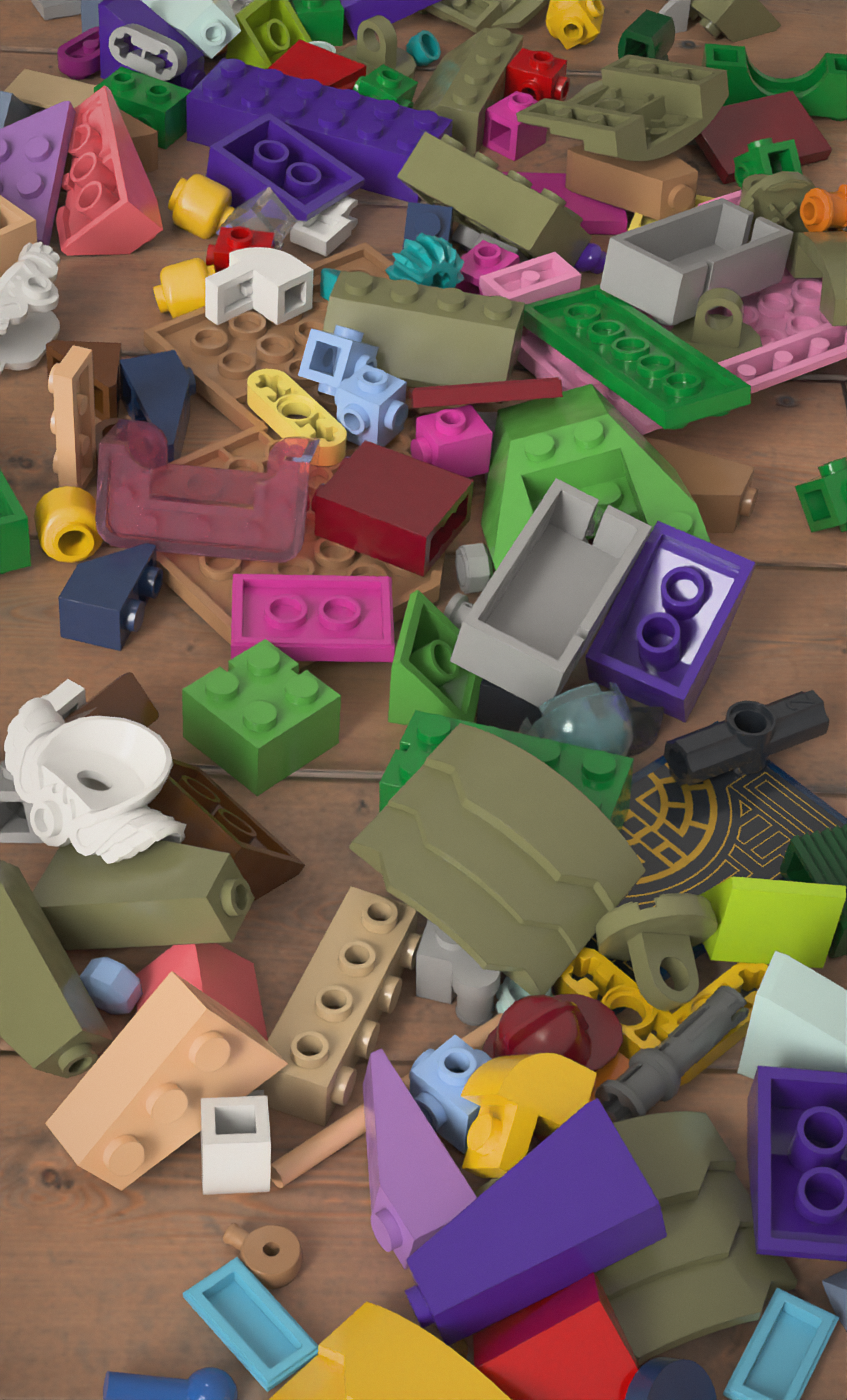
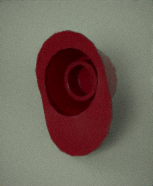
[482,994,623,1072]

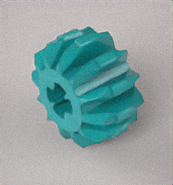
[385,233,465,289]

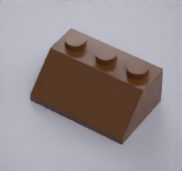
[147,759,305,902]

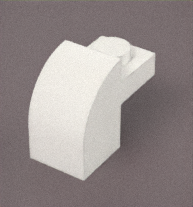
[205,247,313,325]
[200,1090,271,1195]

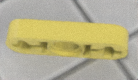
[247,369,347,466]

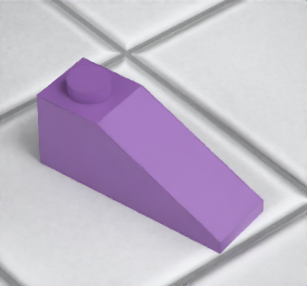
[363,1048,477,1270]

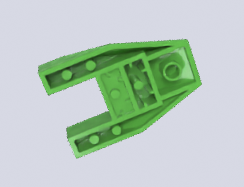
[481,384,711,572]

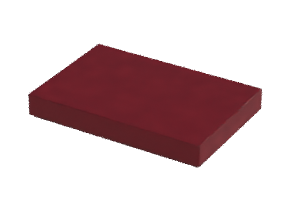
[694,91,832,184]
[406,377,563,408]

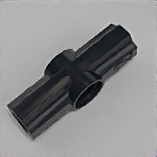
[664,690,830,787]

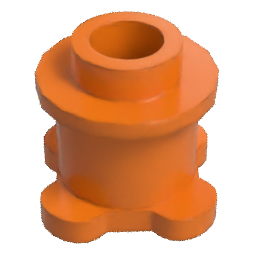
[800,184,847,232]

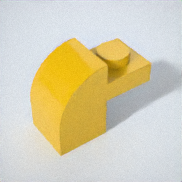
[461,1053,597,1178]

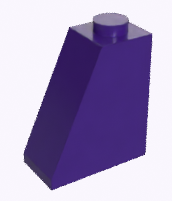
[98,0,206,90]

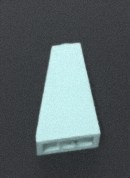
[141,0,241,59]
[737,951,847,1079]

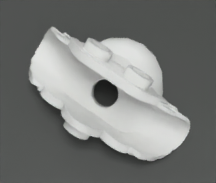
[0,242,60,374]
[4,698,187,864]

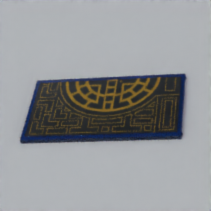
[572,721,847,1015]

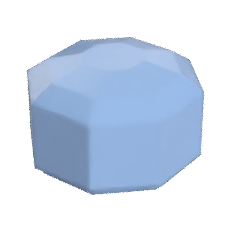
[79,957,143,1015]

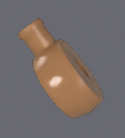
[223,1223,303,1289]

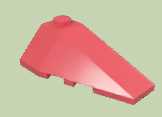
[56,85,163,256]

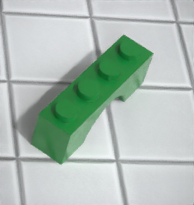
[702,43,847,121]

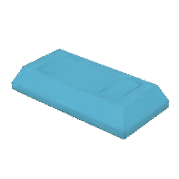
[183,1257,318,1392]
[723,1288,839,1400]

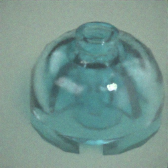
[519,682,634,757]

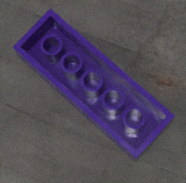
[186,58,453,203]

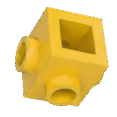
[546,0,605,50]

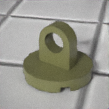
[339,15,416,80]
[739,171,816,243]
[671,288,762,363]
[595,893,718,1012]

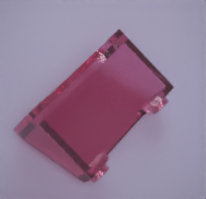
[95,419,321,563]

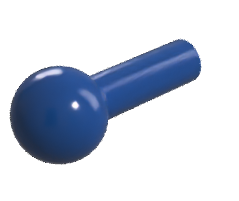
[103,1367,238,1400]

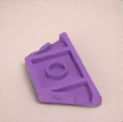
[0,101,76,246]

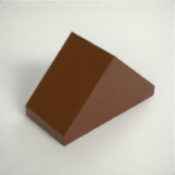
[46,340,122,421]

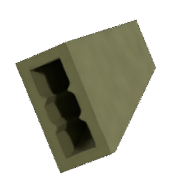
[33,840,255,950]
[0,860,114,1079]

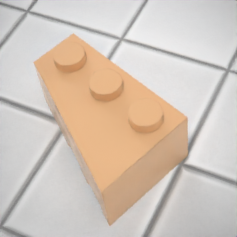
[45,971,288,1191]

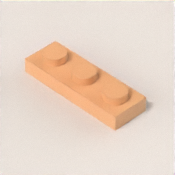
[48,345,97,490]

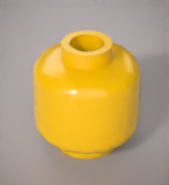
[168,174,237,239]
[153,258,217,319]
[33,486,105,563]

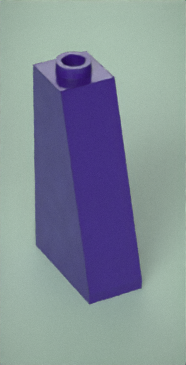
[404,1098,667,1346]

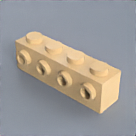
[255,886,423,1126]

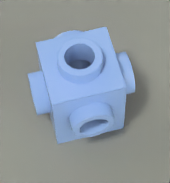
[298,325,379,396]
[334,364,408,447]
[409,1035,492,1154]

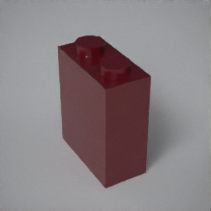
[311,440,474,577]

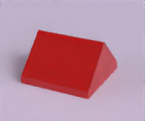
[473,1272,641,1400]

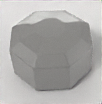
[455,543,493,594]

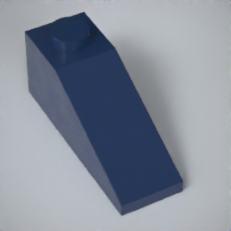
[119,350,196,468]

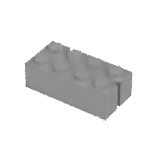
[600,198,793,326]
[450,478,652,712]

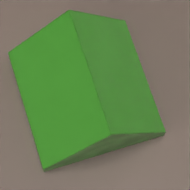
[388,590,482,725]

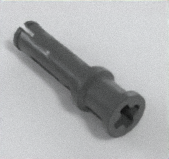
[595,986,749,1123]

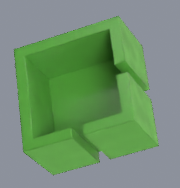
[182,639,341,796]

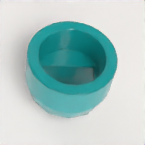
[406,30,441,67]

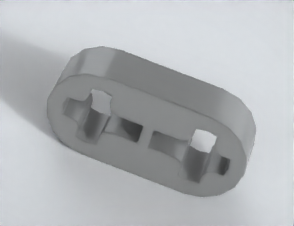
[109,23,187,81]

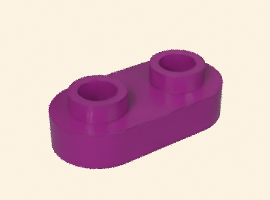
[57,26,100,80]

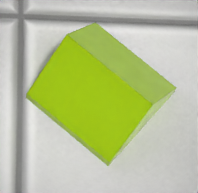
[226,0,312,69]
[700,876,846,969]

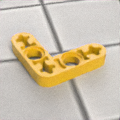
[553,947,768,1086]

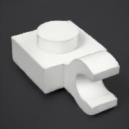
[290,196,358,257]

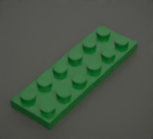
[523,284,751,430]

